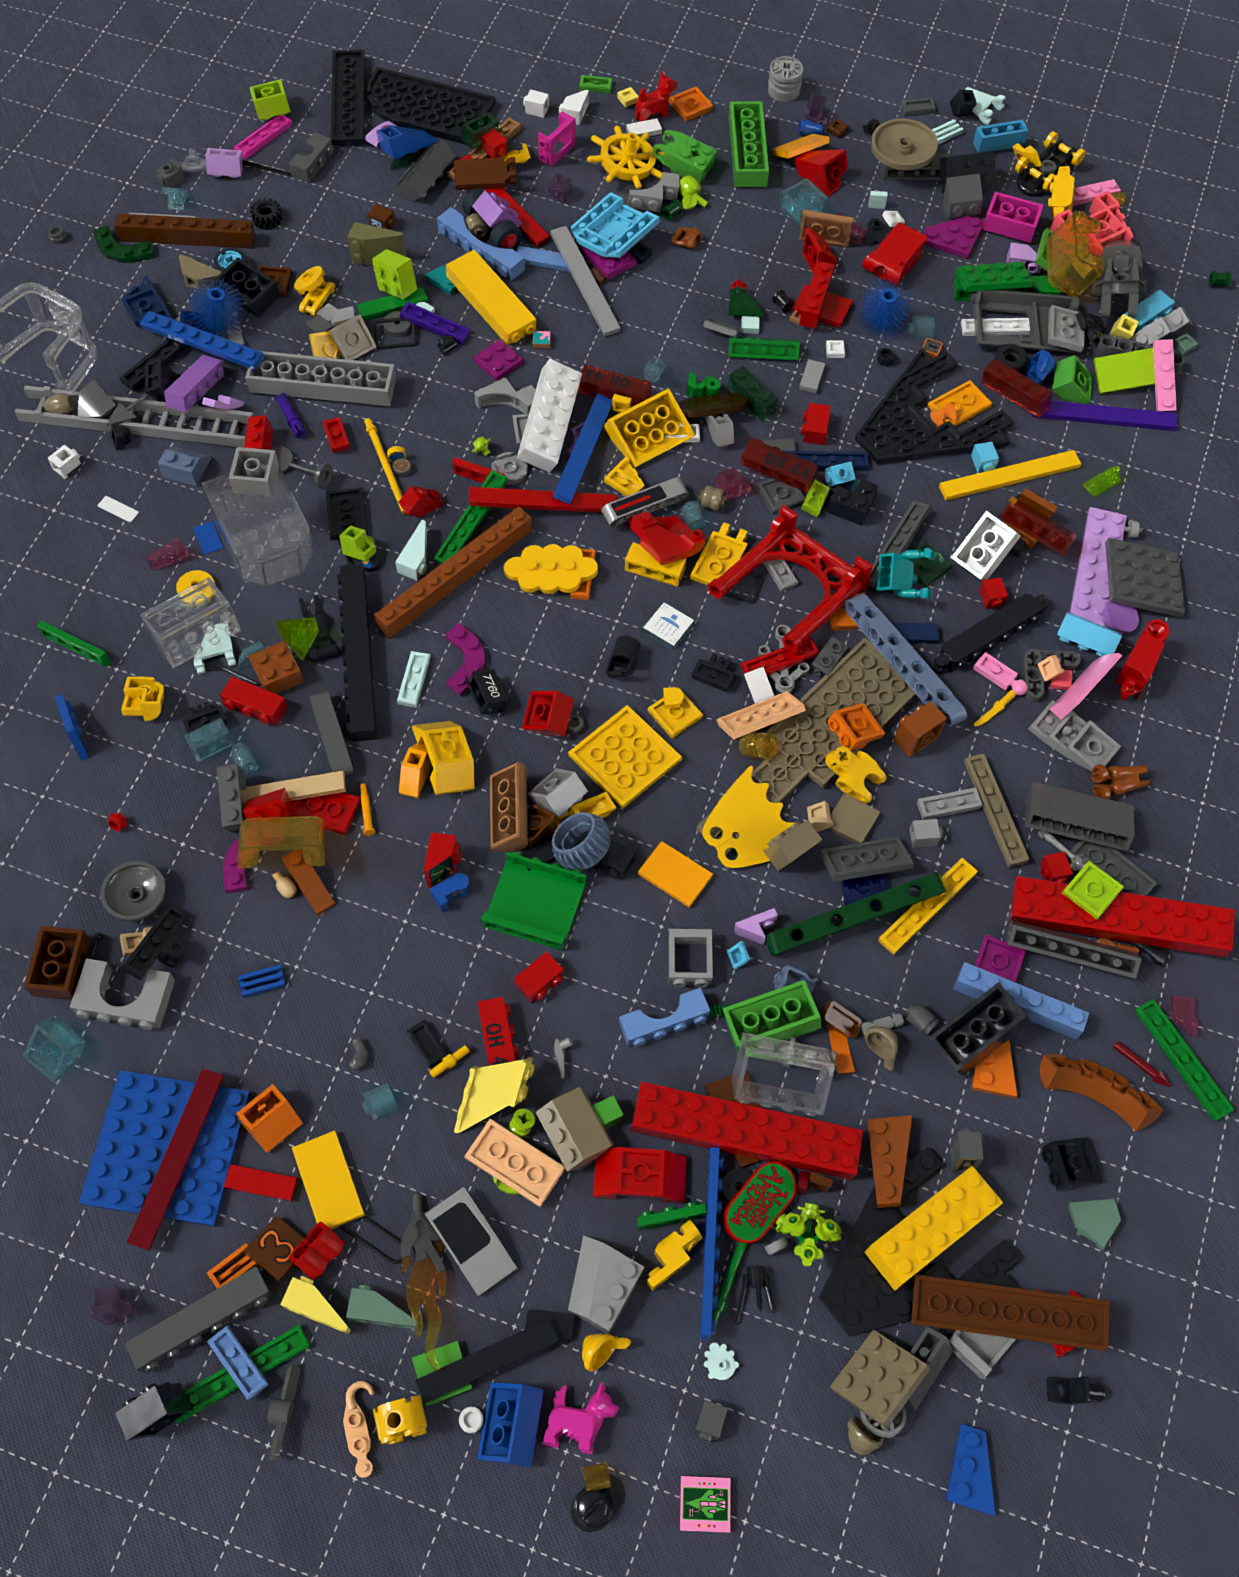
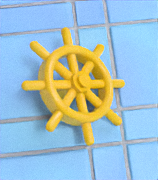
[587,126,664,190]

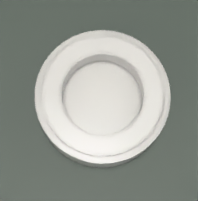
[459,1407,484,1433]

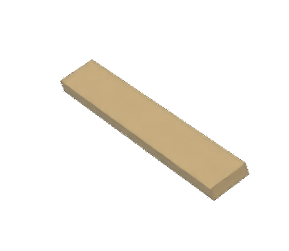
[242,771,346,804]

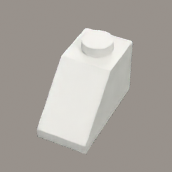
[559,90,589,125]

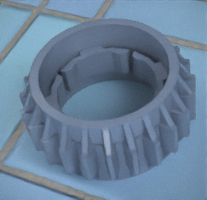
[552,812,610,870]

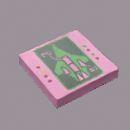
[680,1476,730,1533]

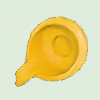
[582,1333,631,1372]

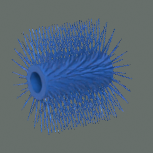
[188,276,243,338]
[856,277,914,342]

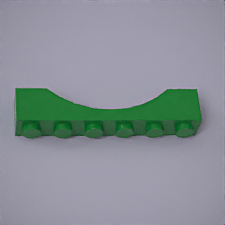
[953,275,1061,302]

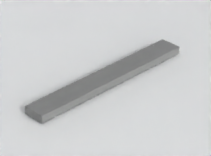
[551,226,620,337]

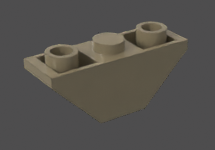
[179,254,222,292]

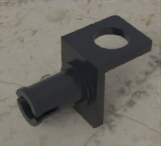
[1047,1376,1105,1405]

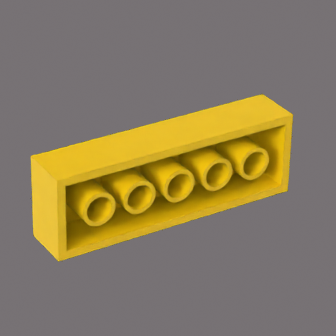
[865,1166,1003,1291]

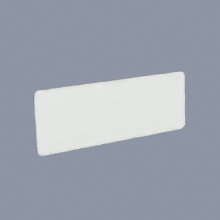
[98,496,139,522]

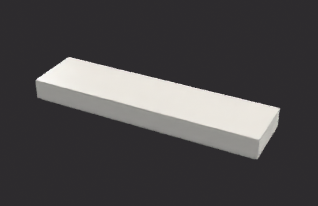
[961,318,1030,336]

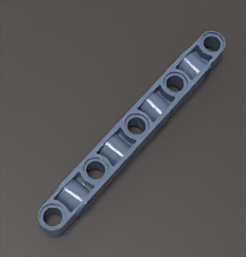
[844,594,967,727]

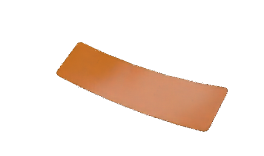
[827,1024,855,1074]

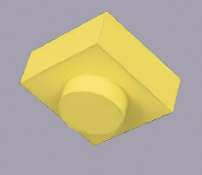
[617,87,639,107]

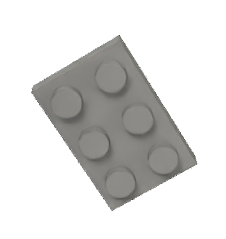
[1048,305,1084,352]

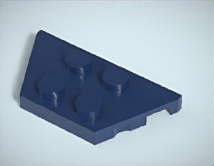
[121,276,173,327]

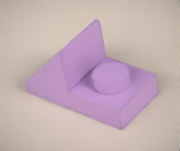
[734,908,778,945]

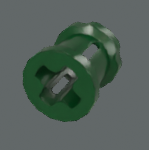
[661,199,684,221]
[1209,271,1231,287]

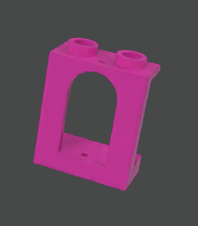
[538,111,576,167]

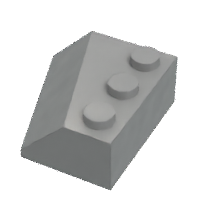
[568,1235,644,1334]

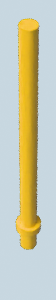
[364,418,406,515]

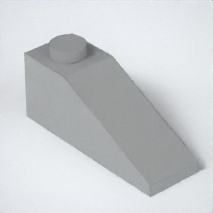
[705,414,734,447]

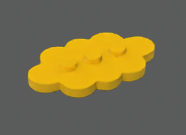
[504,544,598,594]

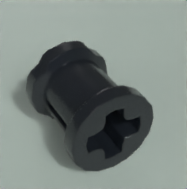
[772,289,795,313]

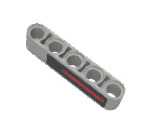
[601,477,689,527]

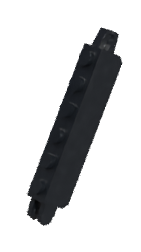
[931,594,1051,674]

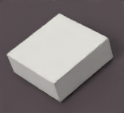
[882,211,905,227]
[826,340,845,358]

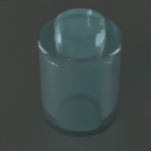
[682,501,705,531]
[230,743,258,775]

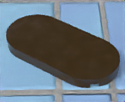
[678,393,748,418]

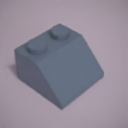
[157,447,212,486]

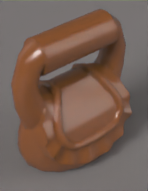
[671,227,703,249]

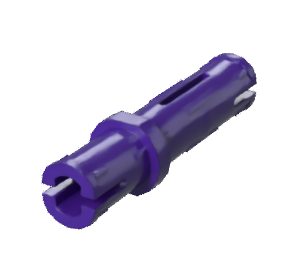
[276,393,306,438]

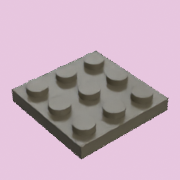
[830,1330,931,1429]

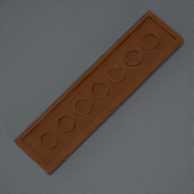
[911,1275,1110,1352]

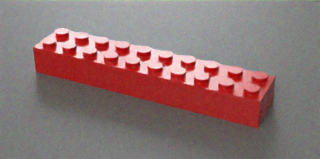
[1009,876,1235,958]
[630,1082,863,1180]

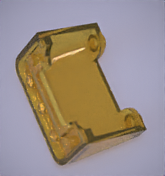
[237,816,326,869]

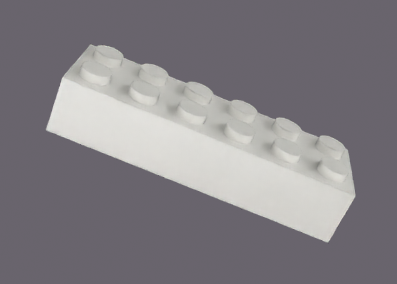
[517,359,582,473]

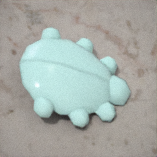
[704,1343,739,1380]

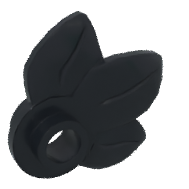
[865,218,893,244]

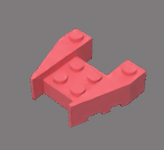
[1050,191,1134,264]

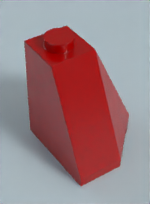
[795,149,848,197]

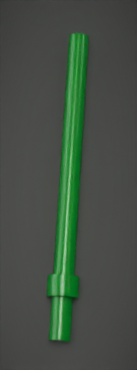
[712,1243,748,1326]

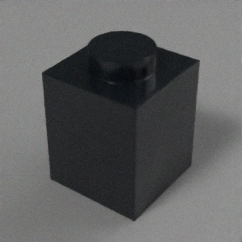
[949,90,977,116]

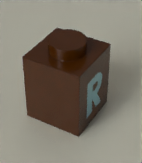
[368,204,396,230]

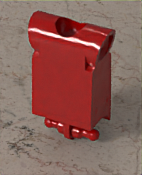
[862,222,928,287]
[1115,619,1169,700]

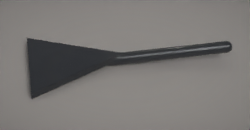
[195,656,259,686]

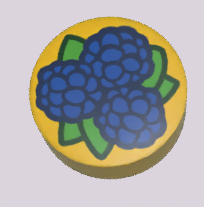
[387,446,406,462]

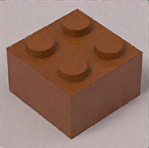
[248,640,304,694]
[894,701,947,758]

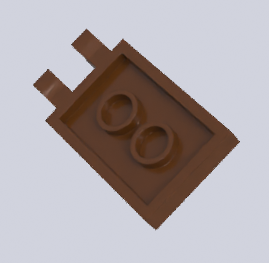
[454,157,517,190]

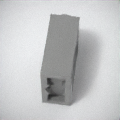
[668,929,713,988]

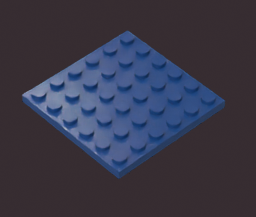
[79,1070,251,1227]

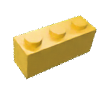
[625,542,686,587]

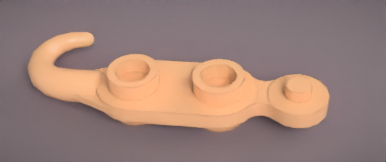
[343,1381,374,1478]

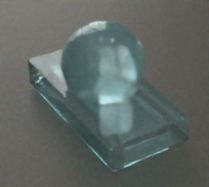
[644,356,668,383]

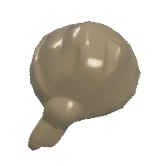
[865,1026,898,1072]
[847,1417,890,1456]

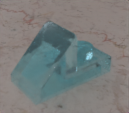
[162,187,190,210]

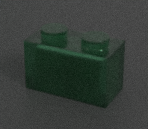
[462,112,499,150]

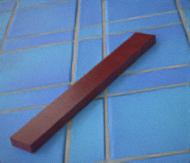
[127,1068,225,1251]

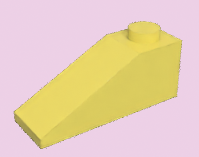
[280,1276,351,1334]

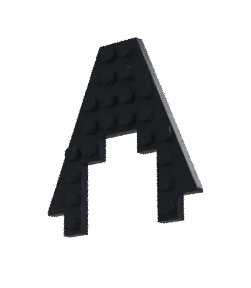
[855,348,1014,464]
[818,1147,1021,1337]

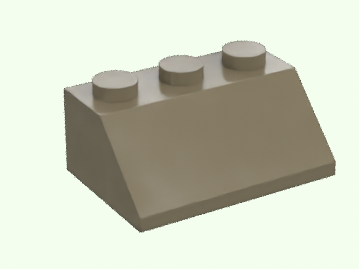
[536,1087,614,1172]

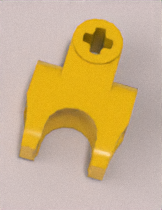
[826,746,887,804]

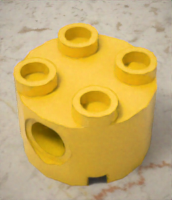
[373,1396,427,1445]

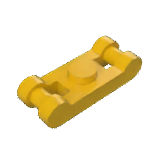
[299,280,336,317]

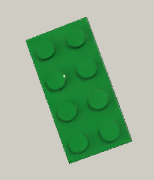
[955,261,1033,292]

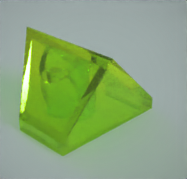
[276,617,319,661]

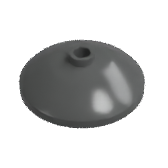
[100,861,166,921]

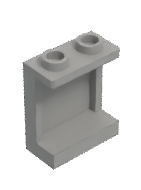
[948,1331,1016,1379]

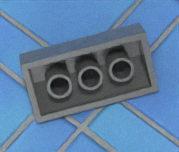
[391,139,456,202]

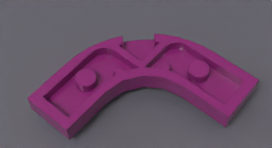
[445,623,485,697]
[223,824,286,894]

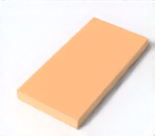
[717,691,806,740]
[464,1119,565,1208]

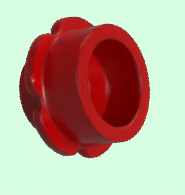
[107,813,127,832]

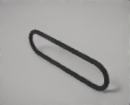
[340,1216,404,1264]

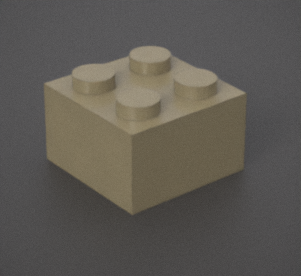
[763,819,822,871]

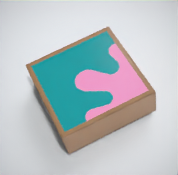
[533,331,551,349]

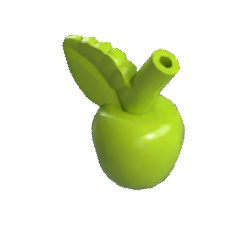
[679,175,708,209]

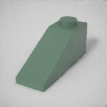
[346,1285,420,1330]

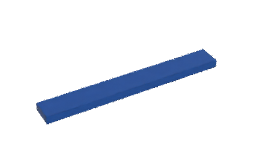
[553,394,612,504]

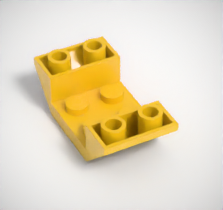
[412,721,474,795]

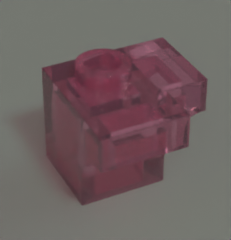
[714,467,751,501]

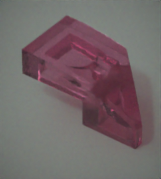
[1170,995,1197,1037]

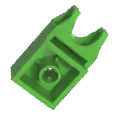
[652,130,717,184]

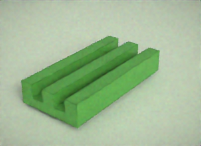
[579,75,613,94]

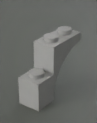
[627,172,679,212]
[1131,307,1192,345]
[474,378,536,414]

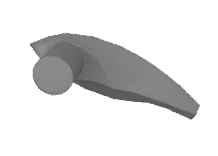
[554,1037,573,1079]

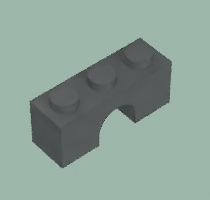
[289,132,333,183]
[217,764,250,832]

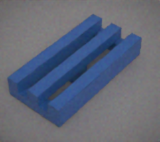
[238,964,286,998]

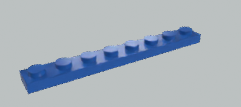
[139,311,265,370]
[700,1147,723,1341]

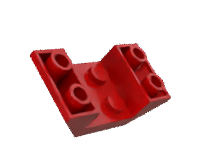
[593,1147,687,1204]

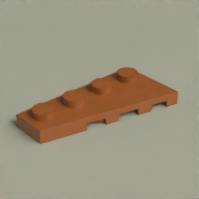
[867,1115,913,1208]

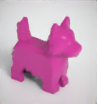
[543,1382,619,1455]

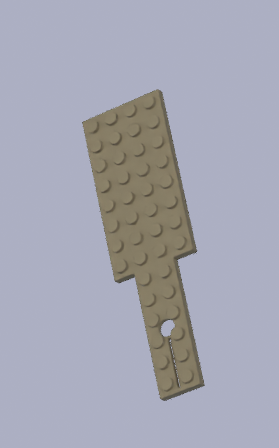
[696,638,916,855]

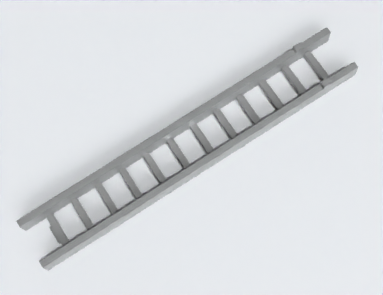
[15,386,254,448]

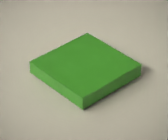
[412,1341,472,1407]

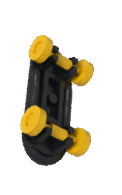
[1015,131,1086,196]

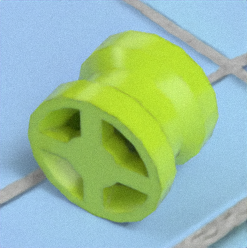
[509,1109,535,1138]

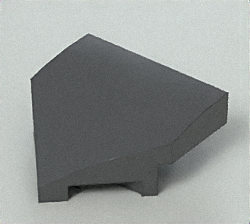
[78,380,116,419]

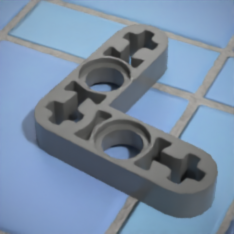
[1022,649,1081,703]

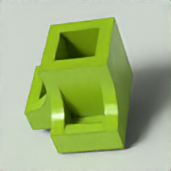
[339,526,377,561]

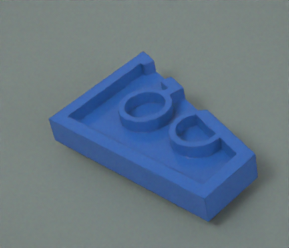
[55,694,89,761]
[945,1424,996,1516]

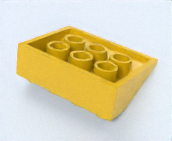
[604,388,696,468]

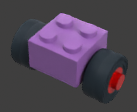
[462,188,522,250]

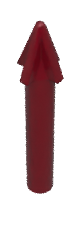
[1113,1041,1171,1087]

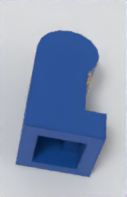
[430,873,470,912]

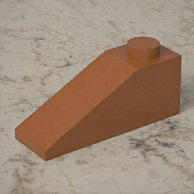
[281,847,335,916]

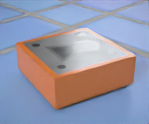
[922,338,943,358]

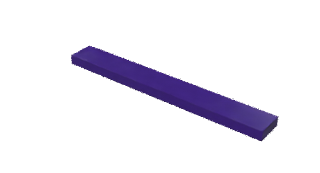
[1032,399,1177,431]

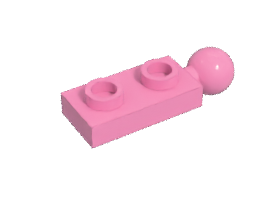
[973,652,1028,695]

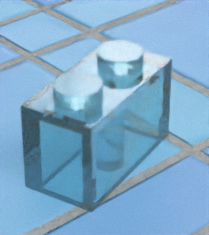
[184,718,234,762]

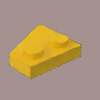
[604,456,645,496]

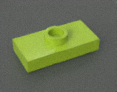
[801,479,830,517]

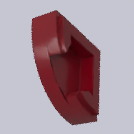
[796,1170,810,1195]

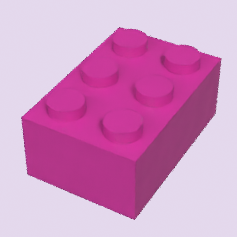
[982,192,1044,243]

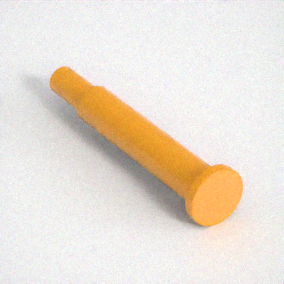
[360,784,376,836]

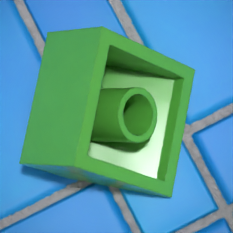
[1052,355,1093,404]

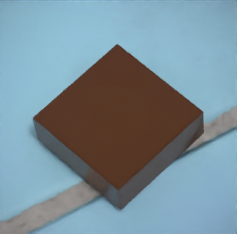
[826,118,849,139]
[808,1172,833,1193]

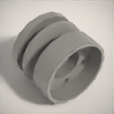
[768,56,803,102]

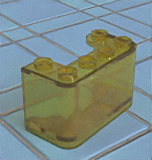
[1046,211,1104,297]

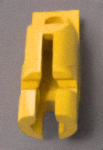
[647,1220,702,1291]

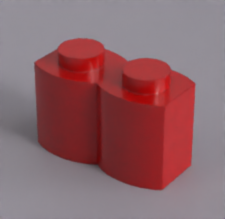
[288,1221,345,1280]

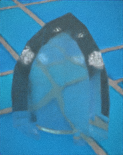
[238,641,265,671]

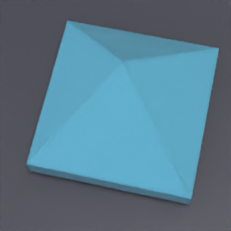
[727,941,750,970]

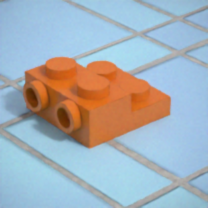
[828,703,885,751]

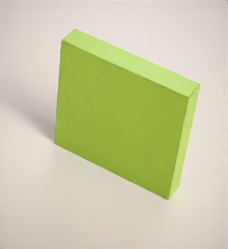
[1062,861,1124,919]

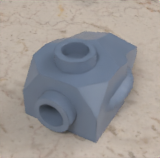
[773,965,815,993]

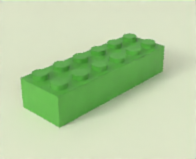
[729,101,769,187]

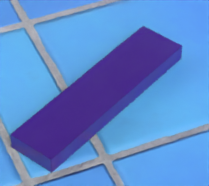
[400,301,471,345]

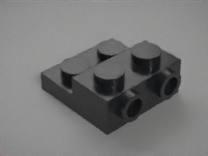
[1041,1137,1103,1191]

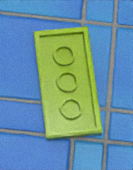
[1093,348,1155,394]

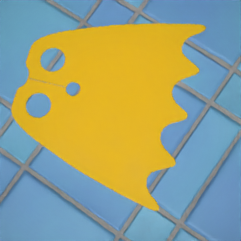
[702,765,794,868]

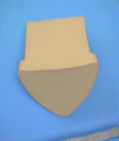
[807,801,833,832]

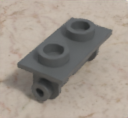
[812,636,848,676]

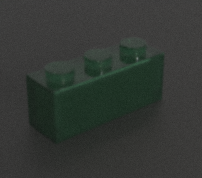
[728,366,777,421]

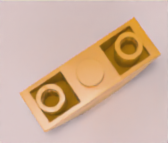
[399,743,432,798]

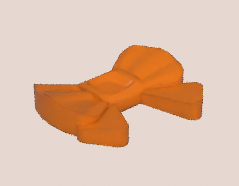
[930,403,957,427]

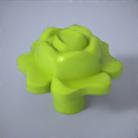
[472,436,491,456]

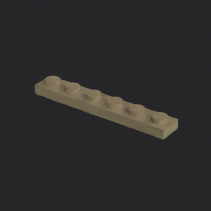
[964,753,1029,868]

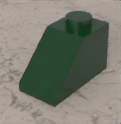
[728,287,763,317]

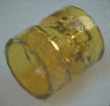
[739,732,777,759]

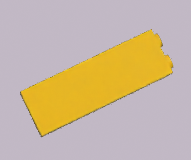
[446,250,536,345]

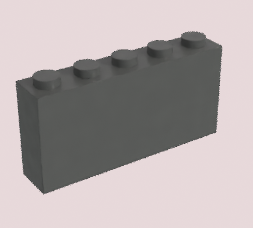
[1025,781,1135,851]

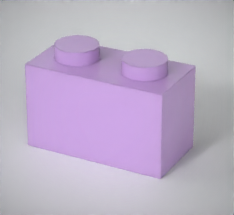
[205,148,243,178]

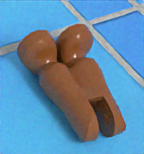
[1091,764,1150,799]

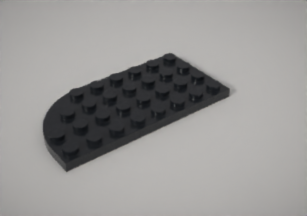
[367,67,496,145]

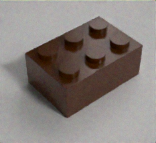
[24,926,90,1000]

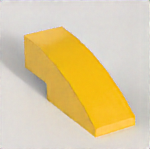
[555,792,616,831]

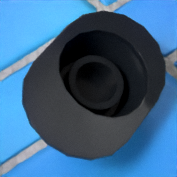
[570,1474,625,1532]

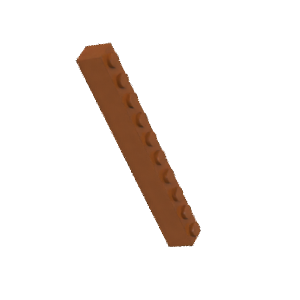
[374,506,532,639]

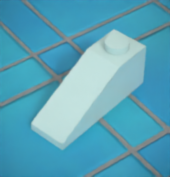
[395,520,427,581]

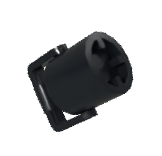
[605,636,641,678]

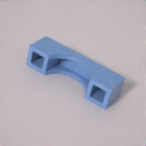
[619,987,710,1047]

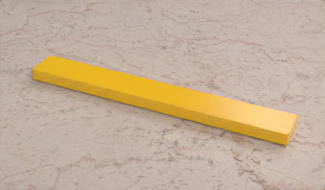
[939,450,1081,501]

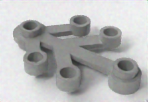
[758,625,810,693]

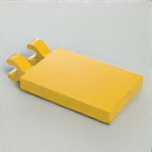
[690,522,748,586]

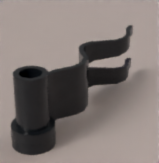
[299,595,338,663]

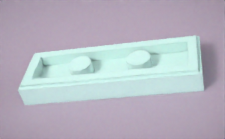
[397,651,431,707]

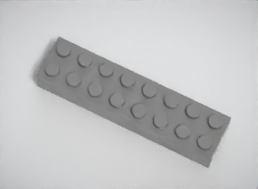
[245,351,396,406]

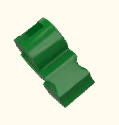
[686,372,721,398]

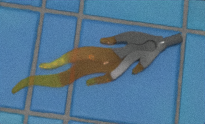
[400,1194,446,1371]

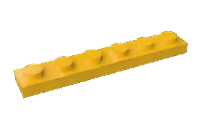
[878,858,978,955]

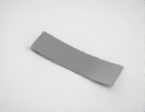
[226,313,244,345]

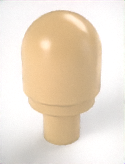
[273,871,297,898]

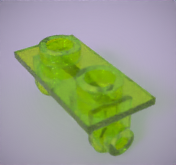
[1082,466,1122,497]

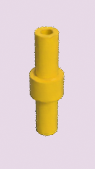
[429,1045,470,1078]

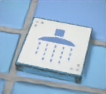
[642,602,695,650]

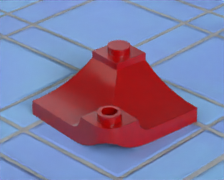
[630,511,706,566]

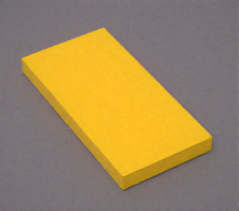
[292,1130,365,1230]

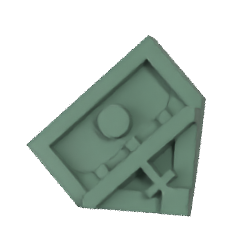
[1068,1199,1121,1250]

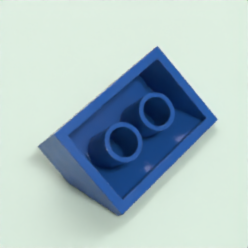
[477,1383,544,1468]

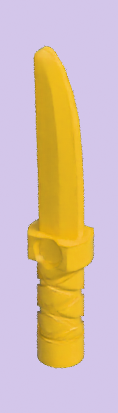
[974,690,1016,726]

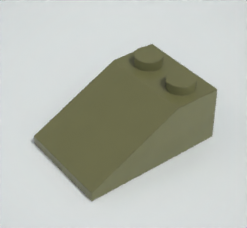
[347,222,406,266]

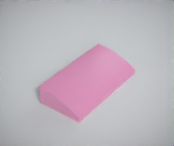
[1050,653,1122,720]

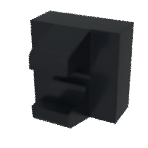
[111,423,131,450]

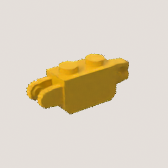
[1048,166,1075,218]

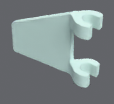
[965,87,1006,125]
[194,621,237,675]

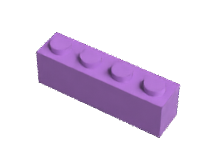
[164,355,224,413]

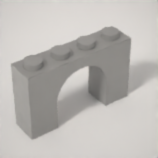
[70,958,175,1030]

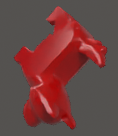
[635,71,677,122]

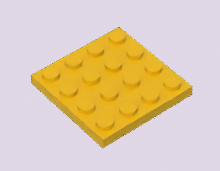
[568,705,682,809]

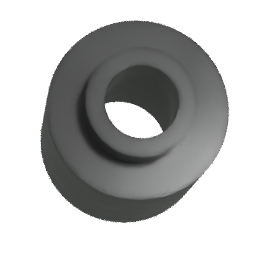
[905,1003,939,1035]

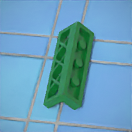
[728,336,800,360]

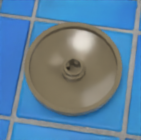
[871,118,938,170]

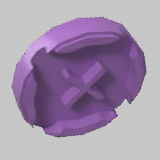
[1103,600,1139,634]

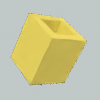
[1110,314,1139,339]

